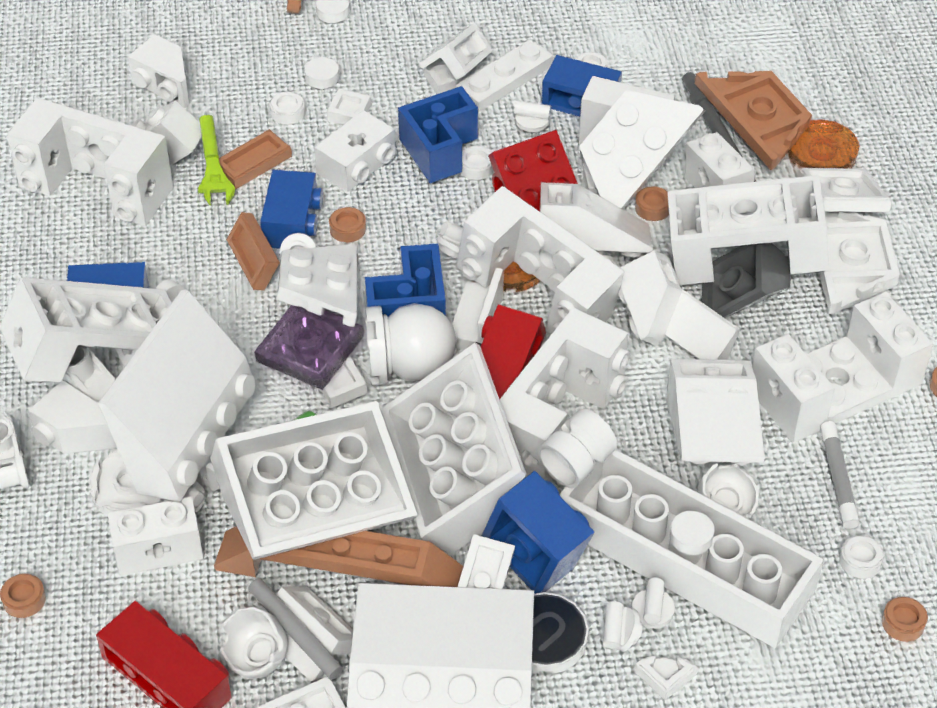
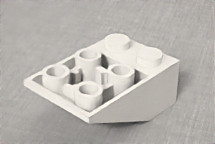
[540,182,653,257]
[666,359,765,465]

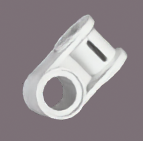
[0,415,30,489]

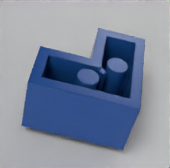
[398,86,478,183]
[365,244,446,317]

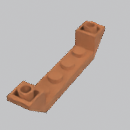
[214,526,464,587]

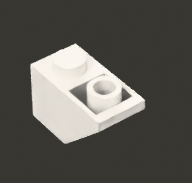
[128,34,189,108]
[131,100,202,165]
[618,250,682,345]

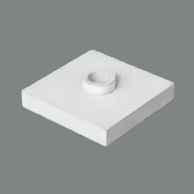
[797,168,892,212]

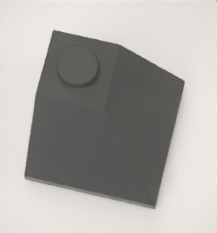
[702,243,790,318]

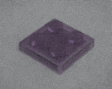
[254,305,364,390]

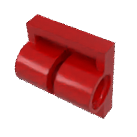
[488,130,578,212]

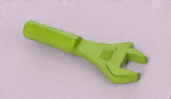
[198,115,236,205]

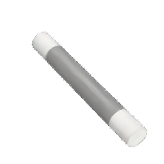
[820,421,860,529]

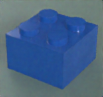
[481,471,595,594]

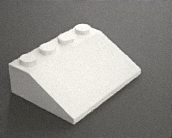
[98,290,256,502]
[381,342,526,555]
[210,401,418,560]
[347,583,534,708]

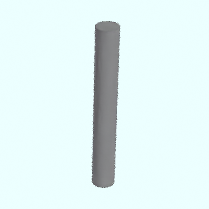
[248,578,343,680]

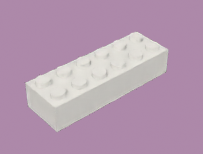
[560,449,824,649]

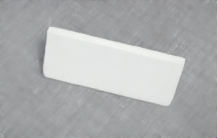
[626,288,740,360]

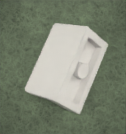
[418,22,493,80]
[452,268,504,350]
[267,586,353,681]

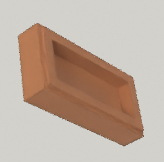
[219,129,292,190]
[226,212,280,291]

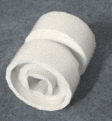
[537,409,617,488]

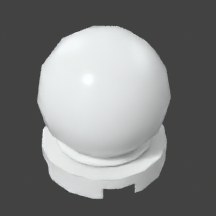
[365,303,457,386]

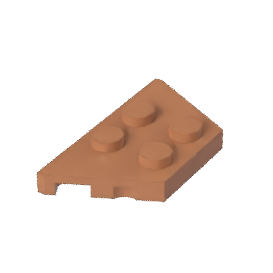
[694,71,812,170]

